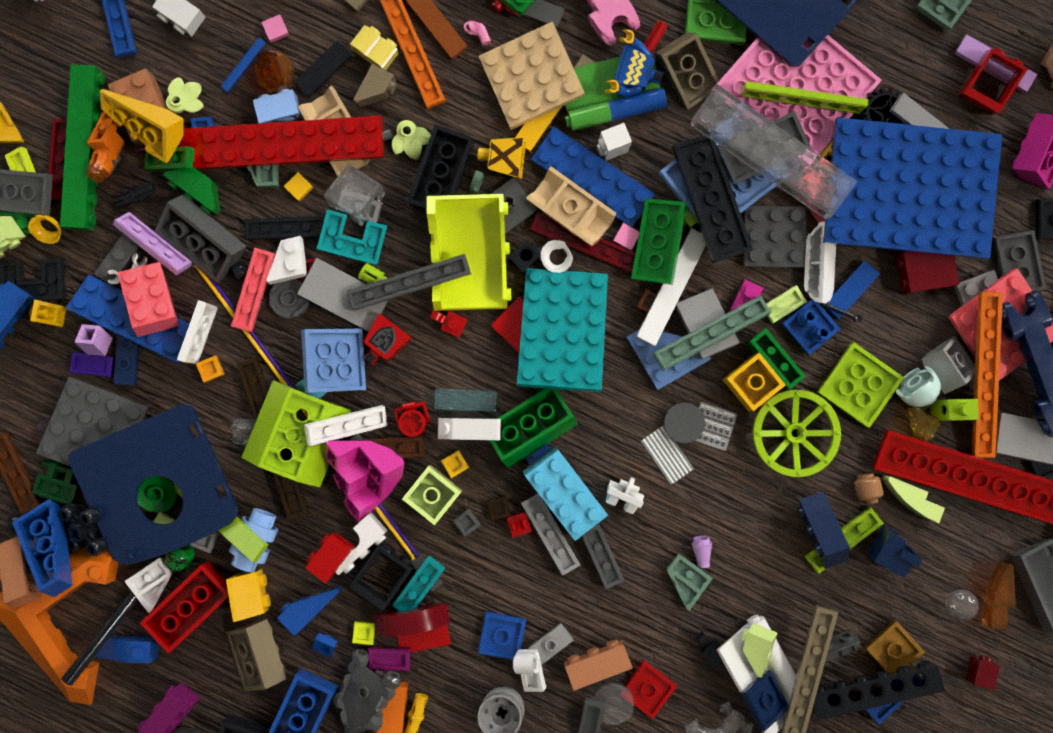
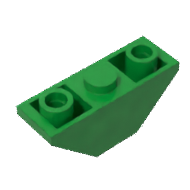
[163,168,220,215]

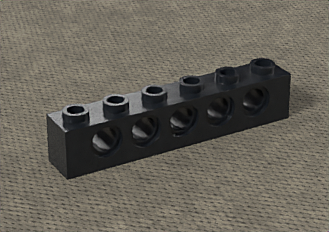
[813,660,945,720]

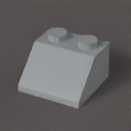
[922,335,975,394]

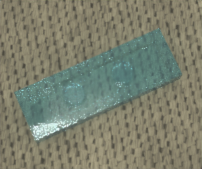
[434,389,497,412]

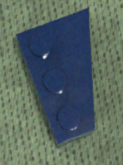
[797,491,850,569]

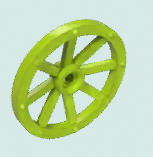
[752,390,841,477]

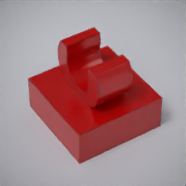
[506,511,532,538]

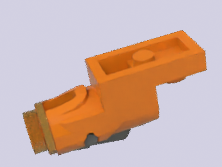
[87,112,124,183]

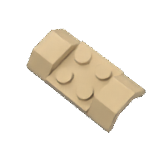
[297,86,371,177]
[526,166,617,247]

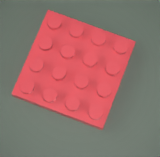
[948,268,1053,381]

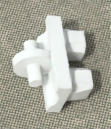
[606,477,644,514]

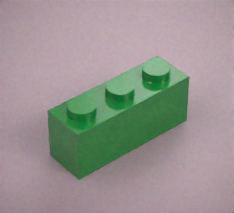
[745,328,806,390]

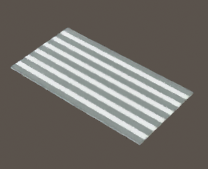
[641,425,694,485]

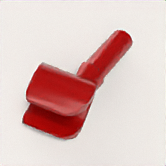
[492,0,519,17]

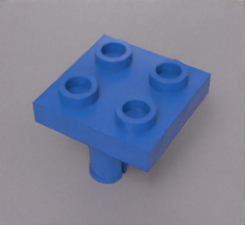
[781,299,840,356]

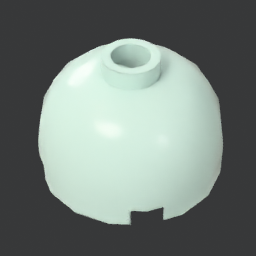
[896,366,941,407]

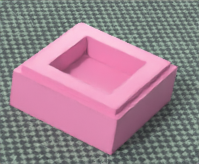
[262,14,289,43]
[613,223,639,250]

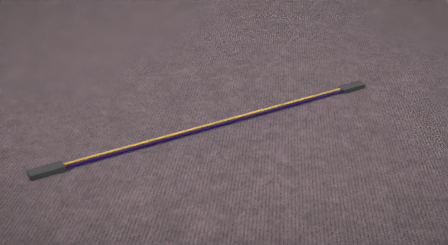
[191,263,443,591]

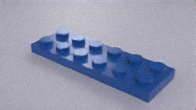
[531,127,655,227]
[66,275,190,365]

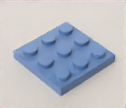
[301,329,366,393]

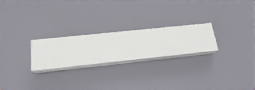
[636,228,706,346]

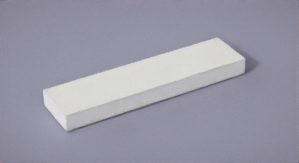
[304,405,387,446]

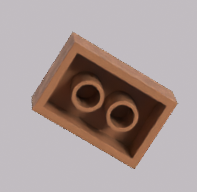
[108,68,169,147]

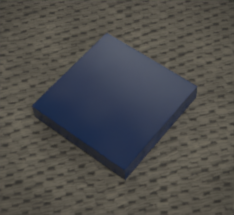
[740,670,789,731]

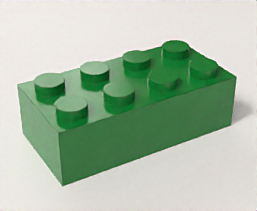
[490,388,578,468]

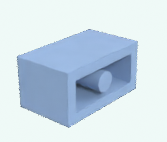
[253,89,303,124]

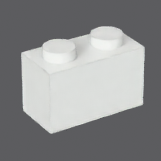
[152,0,206,37]
[596,123,632,161]

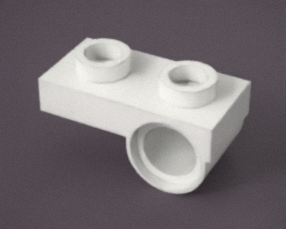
[513,649,546,692]

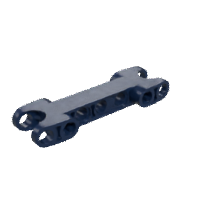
[1001,291,1053,437]

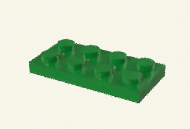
[631,198,687,285]

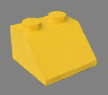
[226,569,271,622]

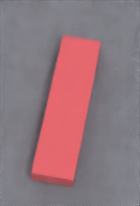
[231,248,275,332]

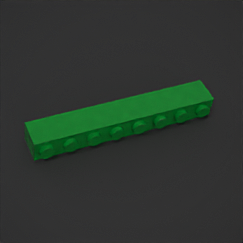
[60,64,105,231]

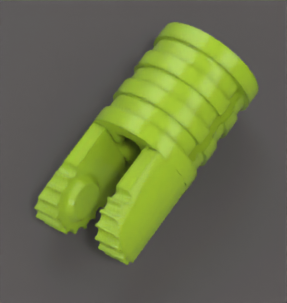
[358,263,387,284]

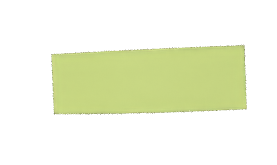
[881,475,945,523]

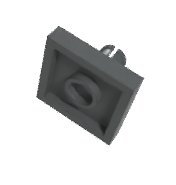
[491,177,538,235]

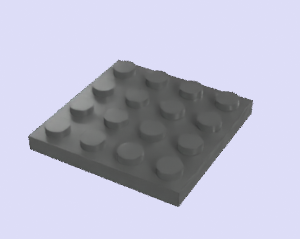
[36,376,150,467]

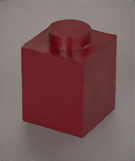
[965,654,1000,690]

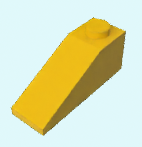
[29,300,66,327]

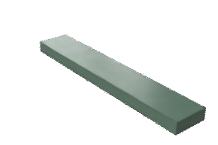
[653,295,772,372]

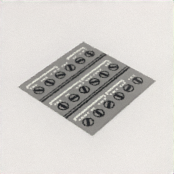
[695,402,738,451]

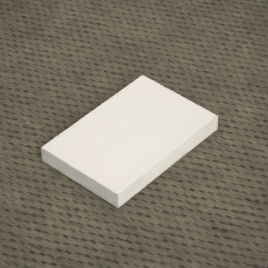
[177,300,218,364]

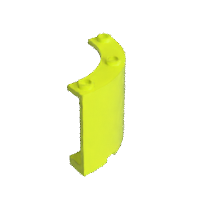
[427,194,511,311]

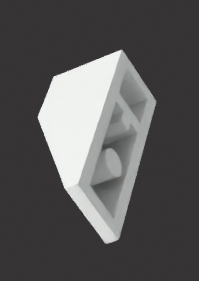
[438,418,501,440]

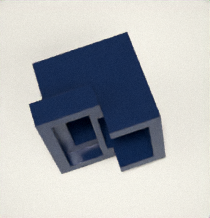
[867,525,922,578]

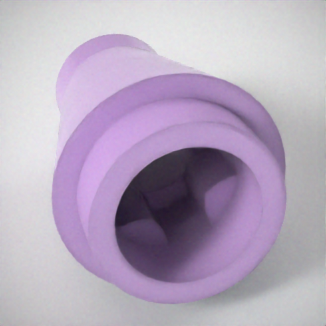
[691,536,712,568]

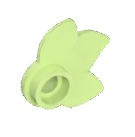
[166,78,204,113]
[392,120,431,160]

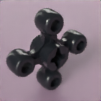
[59,503,108,556]

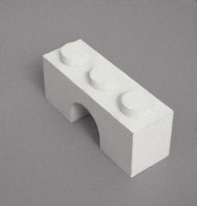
[336,512,388,575]

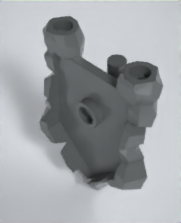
[333,649,401,733]

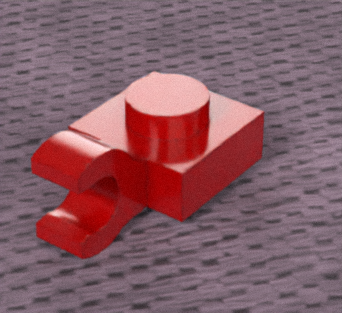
[430,310,468,338]

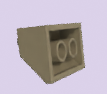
[226,619,286,691]

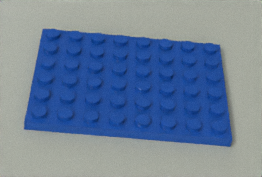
[823,117,1002,259]

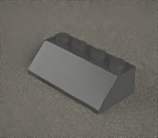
[154,195,247,283]

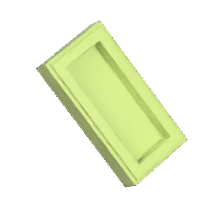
[766,285,807,324]

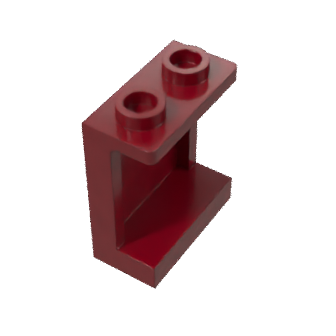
[895,251,960,295]

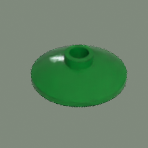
[137,476,177,513]

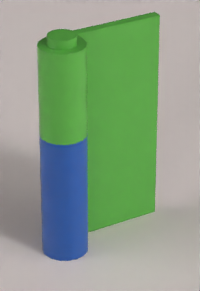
[564,54,667,131]

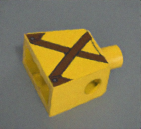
[477,138,526,179]

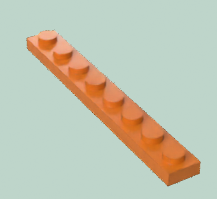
[971,292,1003,458]

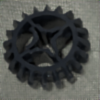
[855,87,905,124]

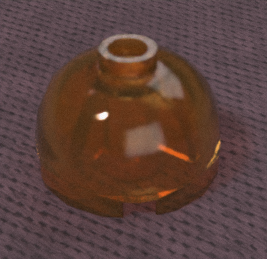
[254,50,295,93]

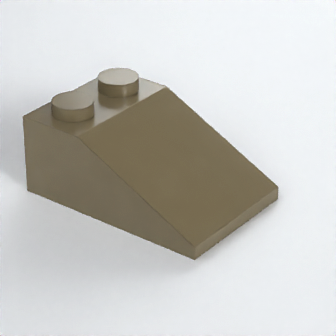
[654,32,719,109]

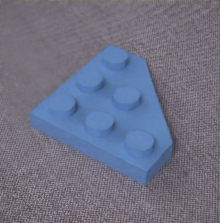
[626,330,711,390]

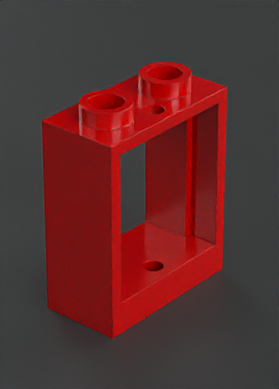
[958,48,1028,115]

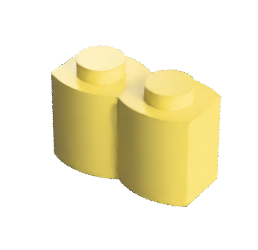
[350,25,398,70]

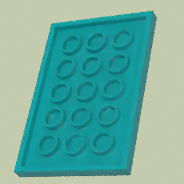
[517,268,608,392]

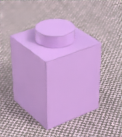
[75,324,112,356]

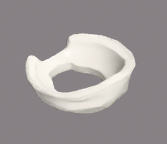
[540,240,573,273]

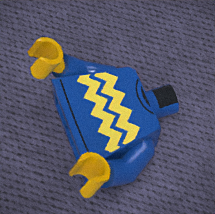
[605,30,663,97]

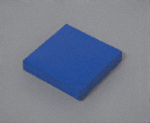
[478,611,526,660]

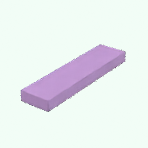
[954,34,1037,94]
[113,212,192,275]

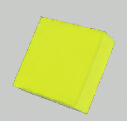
[352,621,375,645]

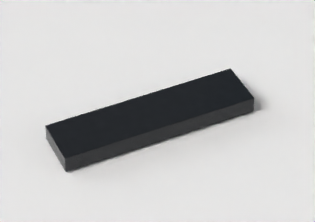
[245,216,325,241]

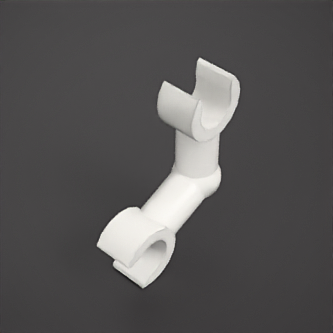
[107,253,147,284]

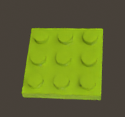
[816,342,904,428]

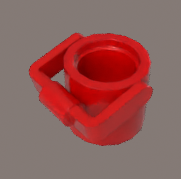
[394,401,431,437]

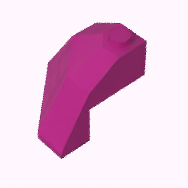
[325,441,404,522]

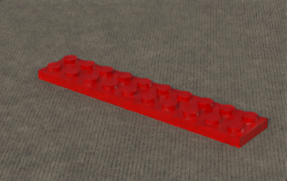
[180,115,384,170]
[872,429,1053,524]

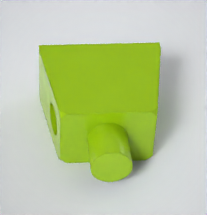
[930,399,979,421]

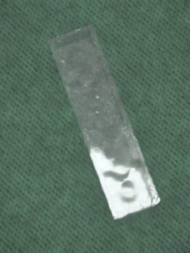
[690,84,858,220]

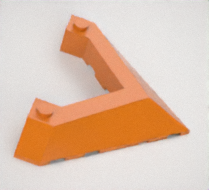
[0,537,118,705]

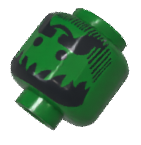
[164,544,195,573]

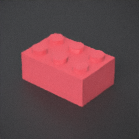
[118,262,179,337]

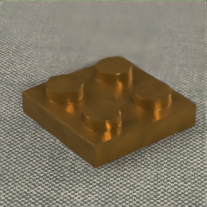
[864,620,925,680]

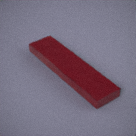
[48,119,67,201]

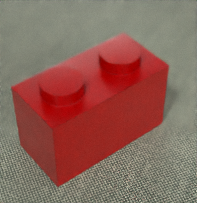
[306,532,355,584]

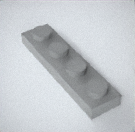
[521,493,580,575]

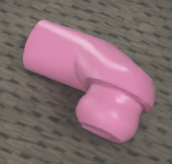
[464,21,491,46]

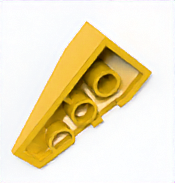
[100,89,184,163]

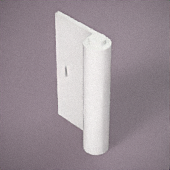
[717,615,797,733]

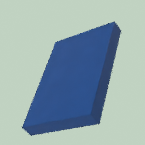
[221,38,265,96]

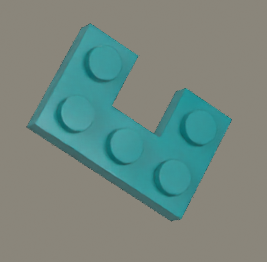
[317,209,387,266]

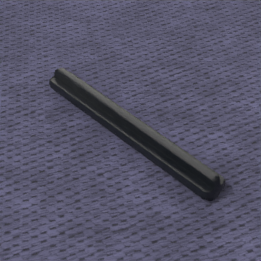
[61,591,138,686]

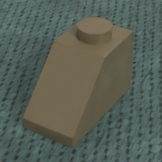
[353,64,397,107]

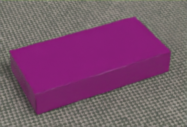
[368,647,411,671]

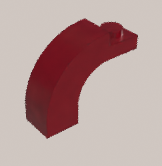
[374,603,450,637]

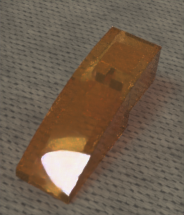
[982,562,1016,629]

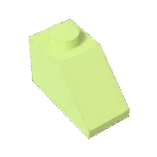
[742,623,777,678]

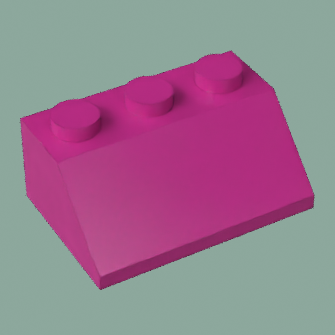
[1012,113,1053,190]

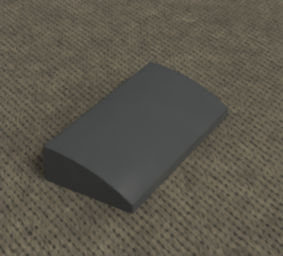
[1010,539,1053,633]

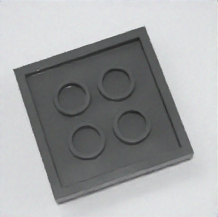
[743,206,806,268]

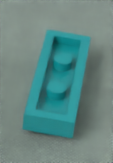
[392,555,445,611]

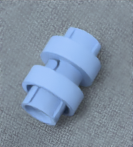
[229,508,278,572]

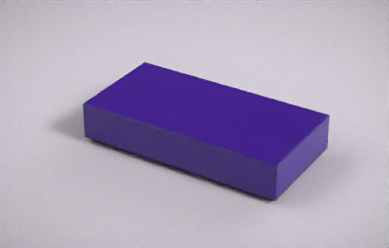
[69,352,115,377]

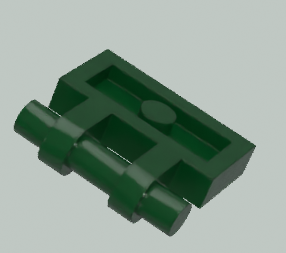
[32,459,80,504]

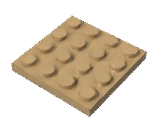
[479,21,585,130]

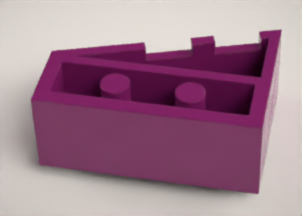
[137,682,200,733]

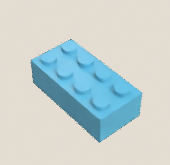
[522,446,608,541]

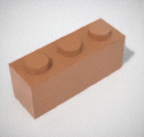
[0,536,41,607]
[564,639,632,691]

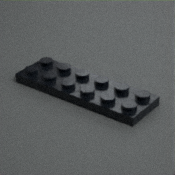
[672,133,753,264]

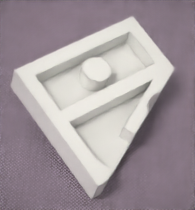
[267,236,307,285]
[125,556,174,613]

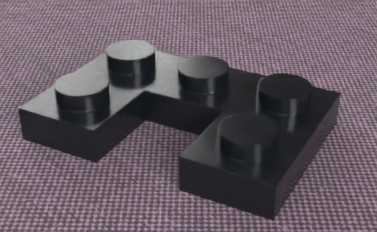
[0,258,66,301]

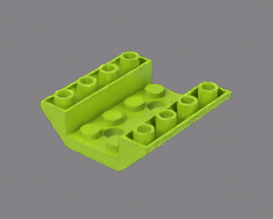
[241,380,351,488]

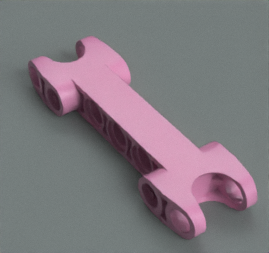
[586,0,640,47]

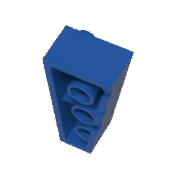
[12,499,73,597]

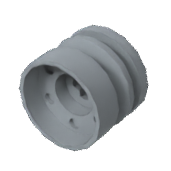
[477,687,525,733]

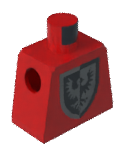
[364,313,413,365]

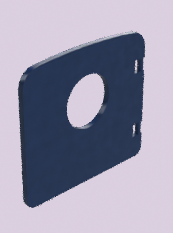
[715,0,859,67]
[68,403,238,565]

